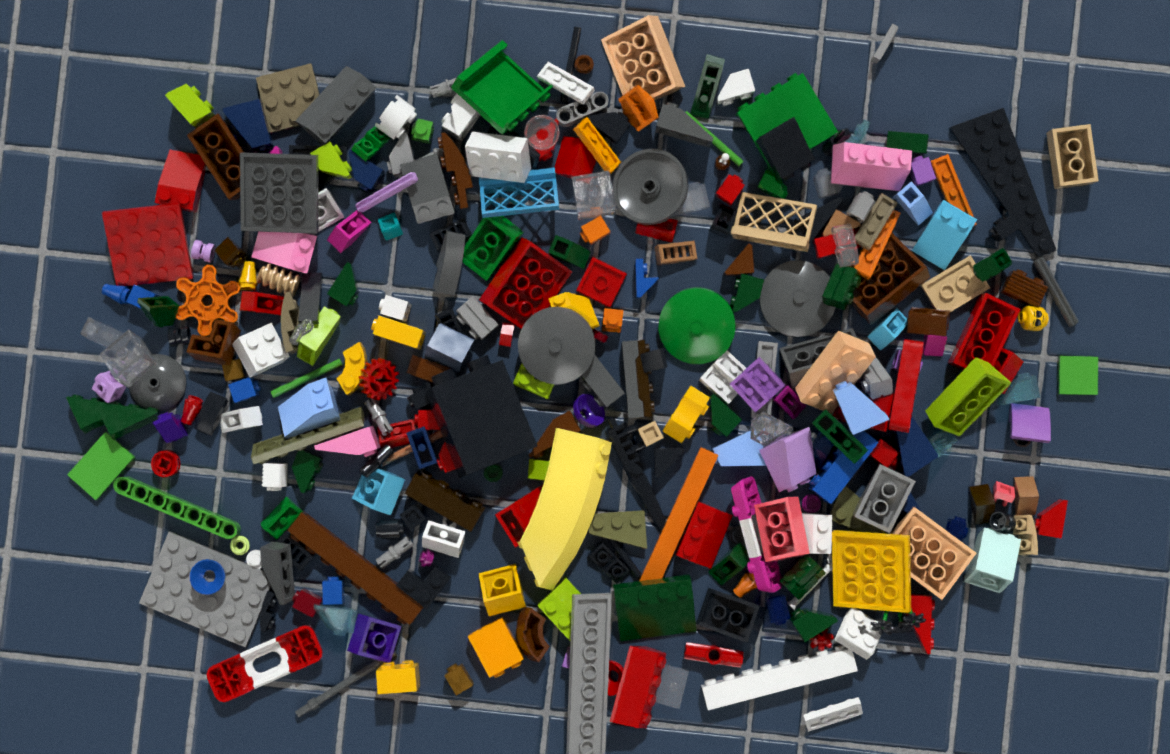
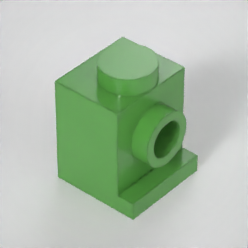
[412,119,435,144]

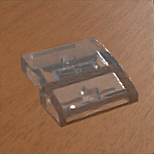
[655,664,689,709]

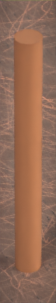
[382,430,443,467]

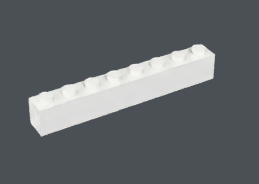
[701,645,858,710]

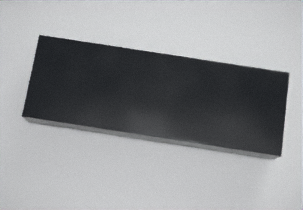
[298,273,323,325]

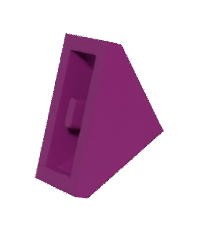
[772,385,806,420]

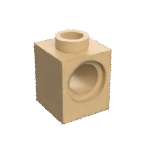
[637,421,664,447]

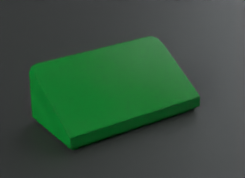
[261,497,303,540]

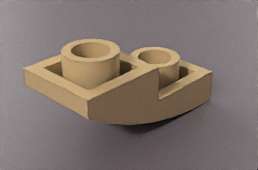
[1013,515,1038,556]

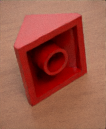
[554,136,596,184]

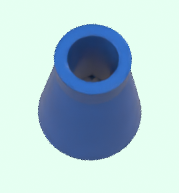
[102,284,131,305]

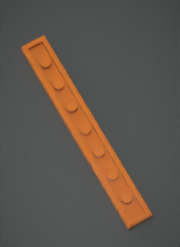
[639,447,718,581]

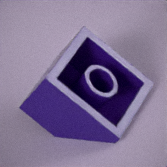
[347,613,401,663]

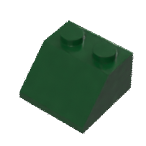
[788,608,838,642]

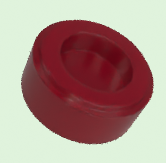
[592,328,609,343]

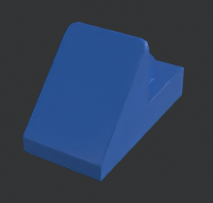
[635,259,659,299]

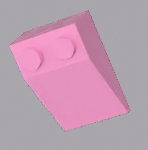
[252,231,318,274]
[314,426,381,457]

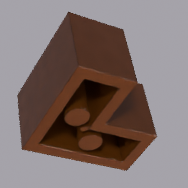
[187,319,241,366]

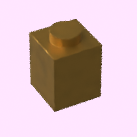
[444,663,474,696]

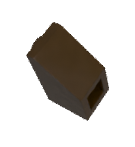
[214,237,247,268]

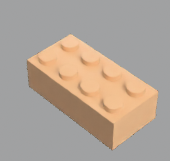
[795,331,876,414]

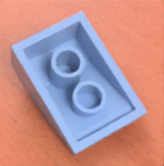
[278,378,340,439]

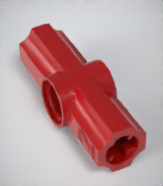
[684,642,744,668]

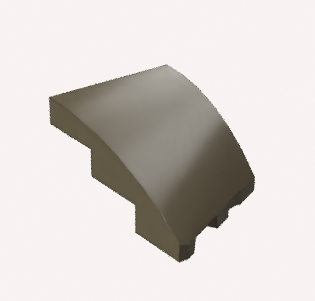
[281,291,308,354]

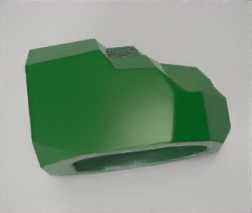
[757,170,788,199]

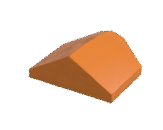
[619,85,659,131]

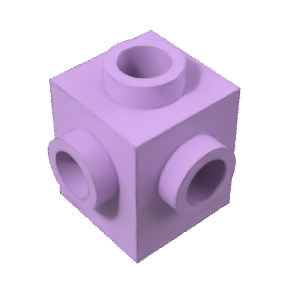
[92,370,128,403]

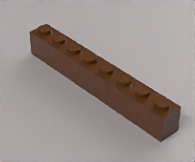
[287,511,424,625]

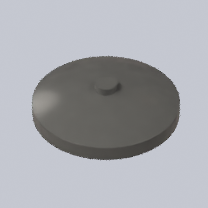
[612,149,689,225]
[759,260,835,337]
[518,307,596,384]

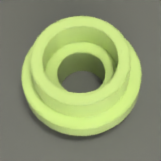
[230,536,250,555]

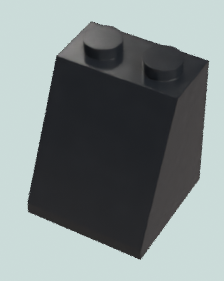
[756,117,815,181]

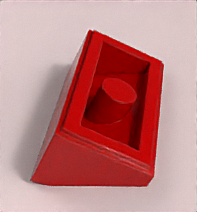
[635,218,678,243]
[377,419,417,448]

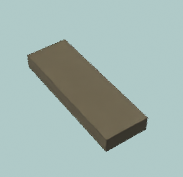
[852,193,897,251]

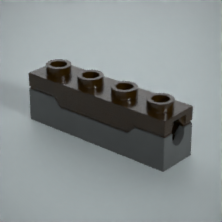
[622,340,655,418]

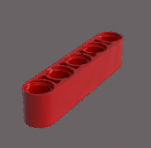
[889,339,924,433]

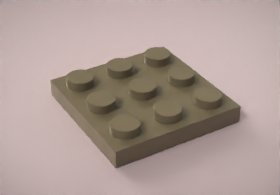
[256,63,320,134]

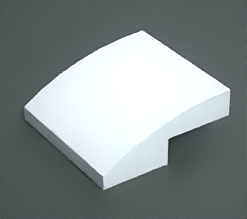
[699,351,746,406]

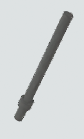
[295,650,397,718]

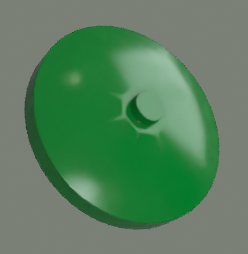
[658,287,736,364]

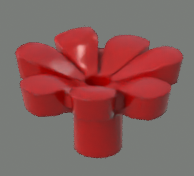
[810,628,834,651]

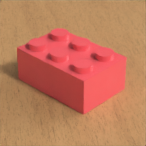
[754,497,810,562]

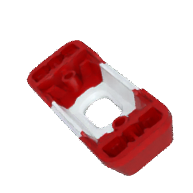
[207,625,323,702]

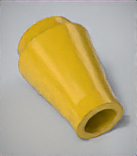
[239,261,258,291]

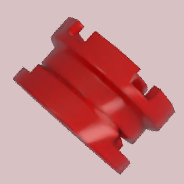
[151,450,181,477]

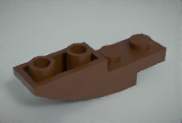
[437,132,473,209]

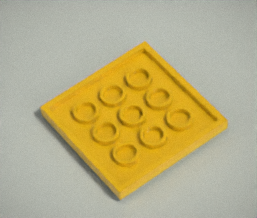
[832,530,911,613]

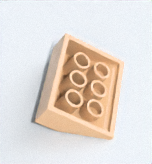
[601,15,685,100]
[890,507,977,600]

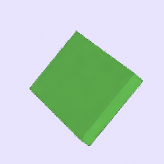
[67,432,135,500]

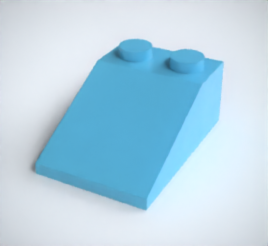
[912,200,977,270]

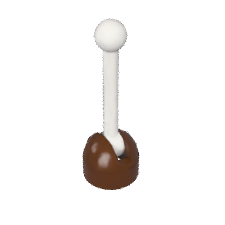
[715,153,730,171]

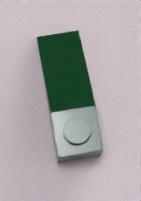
[690,54,725,119]
[812,409,868,464]

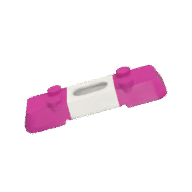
[731,476,782,593]

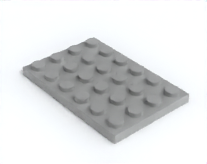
[139,532,271,647]

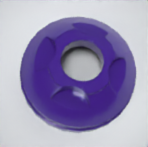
[573,394,605,428]

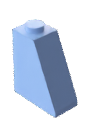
[832,381,889,435]
[712,429,766,466]

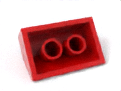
[676,501,733,568]

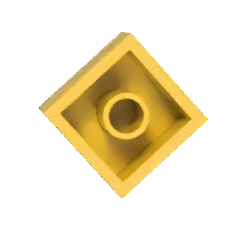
[376,660,420,694]

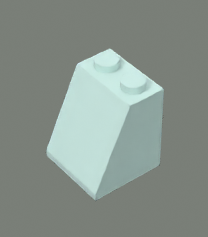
[963,528,1021,593]

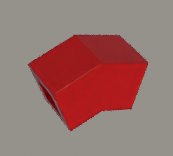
[499,323,515,347]

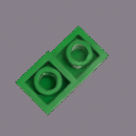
[351,126,390,162]

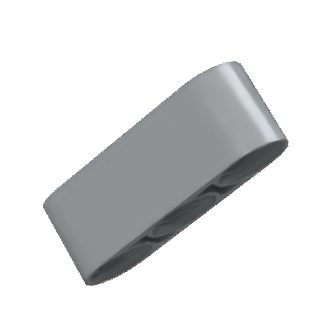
[556,92,609,127]

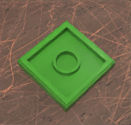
[1058,356,1098,395]

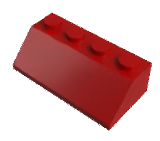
[948,293,1021,370]
[610,646,667,728]

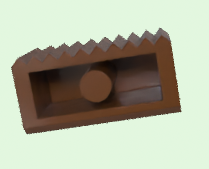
[1000,269,1048,308]

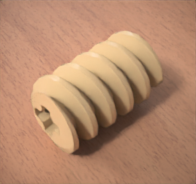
[256,263,300,297]

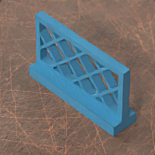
[479,168,559,218]

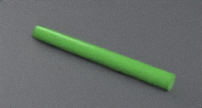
[685,111,744,167]
[270,358,343,398]

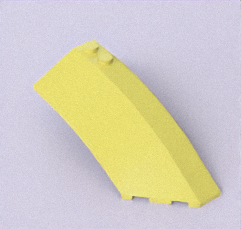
[517,428,612,590]

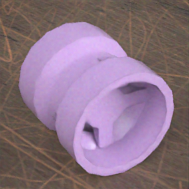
[191,240,216,263]

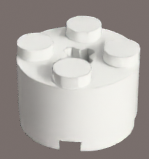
[375,95,417,140]

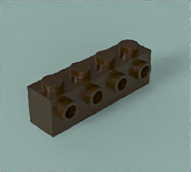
[404,470,485,532]

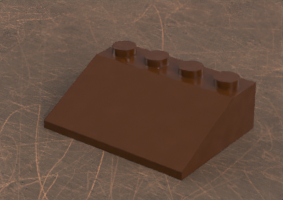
[846,233,930,325]

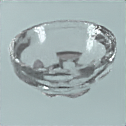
[524,115,560,150]

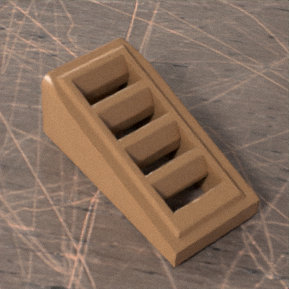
[655,241,697,265]

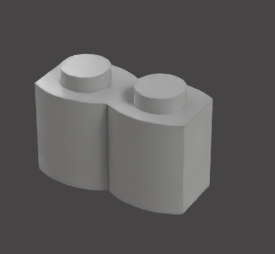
[845,191,875,225]

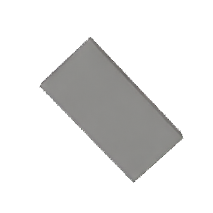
[871,24,899,64]

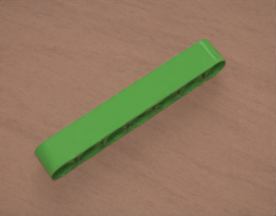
[113,476,241,539]

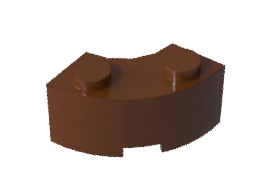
[516,607,550,662]

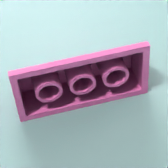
[831,142,912,191]

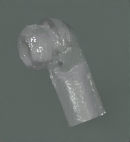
[289,319,314,345]

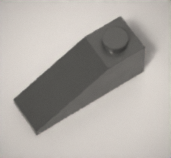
[260,541,295,605]

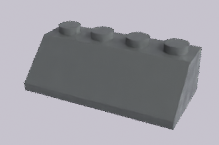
[295,66,377,146]
[779,328,857,389]

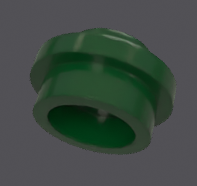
[484,464,503,482]

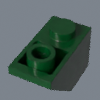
[548,235,591,269]
[729,274,764,313]
[291,449,324,494]

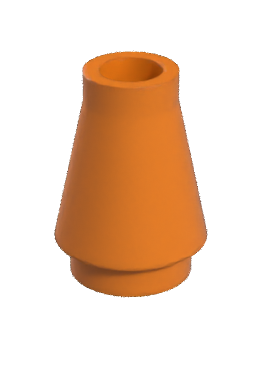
[733,572,757,598]

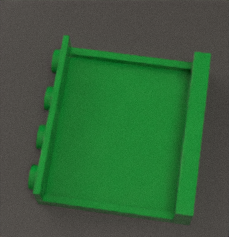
[451,40,553,135]
[735,73,838,172]

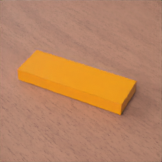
[573,117,621,175]

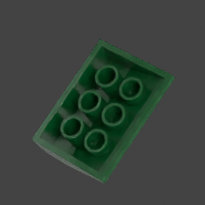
[613,575,696,641]

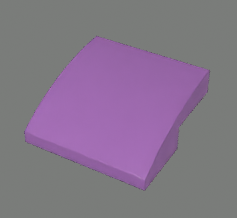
[730,356,785,412]
[1009,403,1051,443]

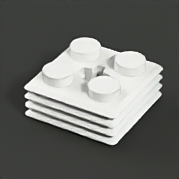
[835,608,881,660]

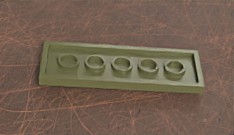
[251,406,364,464]

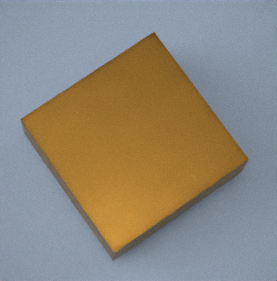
[222,359,245,382]

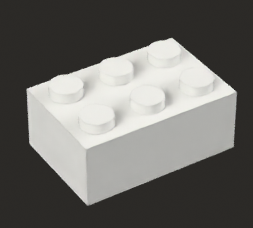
[465,132,531,183]

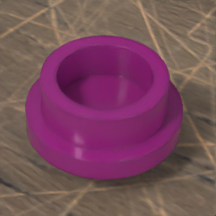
[802,494,821,513]
[419,549,434,567]

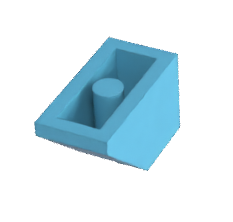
[867,308,908,351]

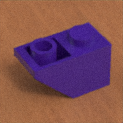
[153,412,188,443]

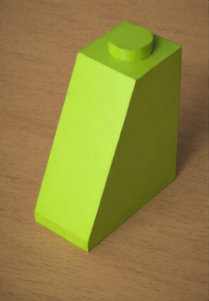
[297,306,341,366]

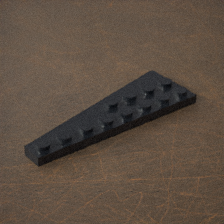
[949,108,1057,258]

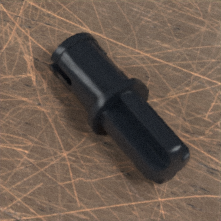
[822,128,851,156]
[359,444,394,478]

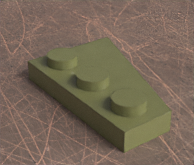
[829,486,886,534]
[588,510,647,549]

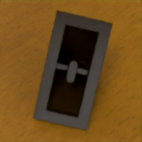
[968,484,995,525]

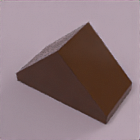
[723,243,754,276]

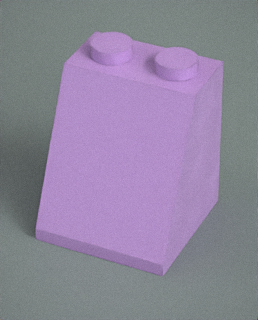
[759,427,816,492]

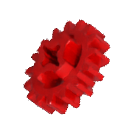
[359,358,399,400]

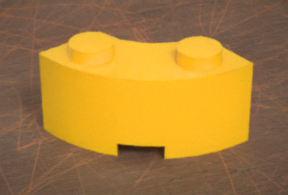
[336,342,368,396]
[662,385,710,443]

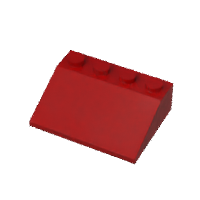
[479,237,572,329]

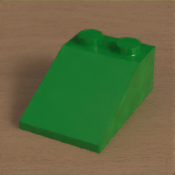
[462,209,524,281]

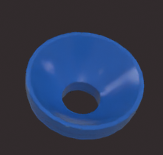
[189,559,226,595]

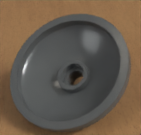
[129,354,187,411]

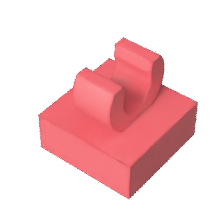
[993,481,1015,507]

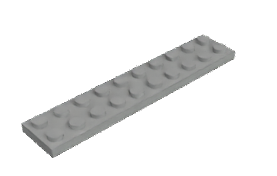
[566,593,612,754]

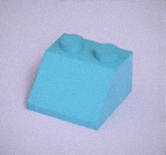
[352,468,405,515]

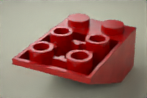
[495,485,543,548]

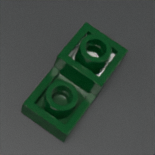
[886,131,929,154]

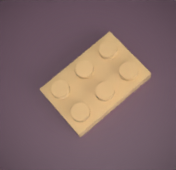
[920,255,990,312]

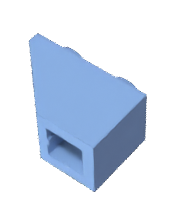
[893,181,933,225]

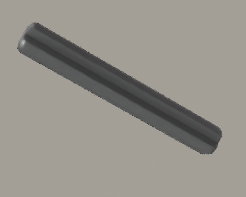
[1033,257,1079,327]

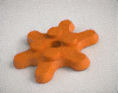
[176,265,240,336]

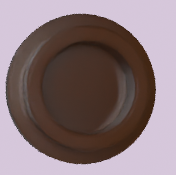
[575,55,594,74]

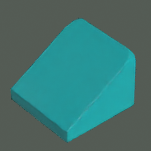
[378,212,403,240]

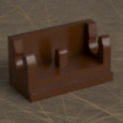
[907,307,950,337]

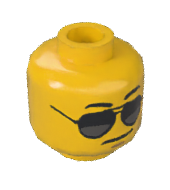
[1018,305,1049,331]

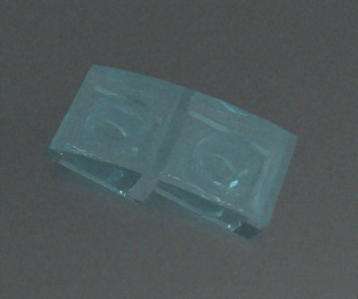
[845,120,871,144]

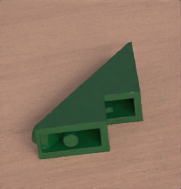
[66,394,159,440]

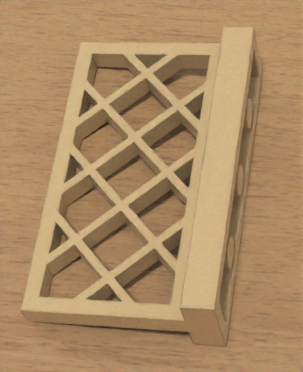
[731,192,817,252]

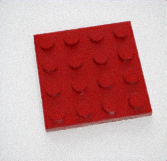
[102,203,194,286]

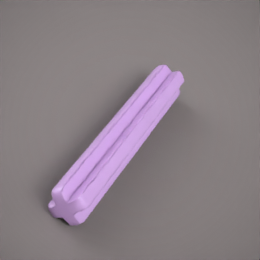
[356,172,418,212]

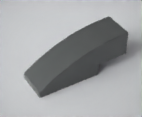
[433,231,465,295]

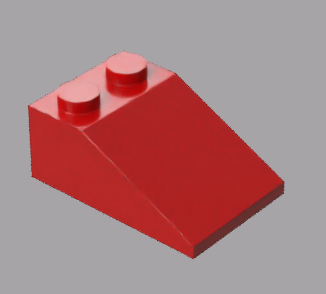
[154,150,206,213]

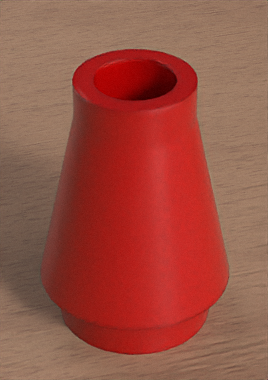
[181,395,203,425]

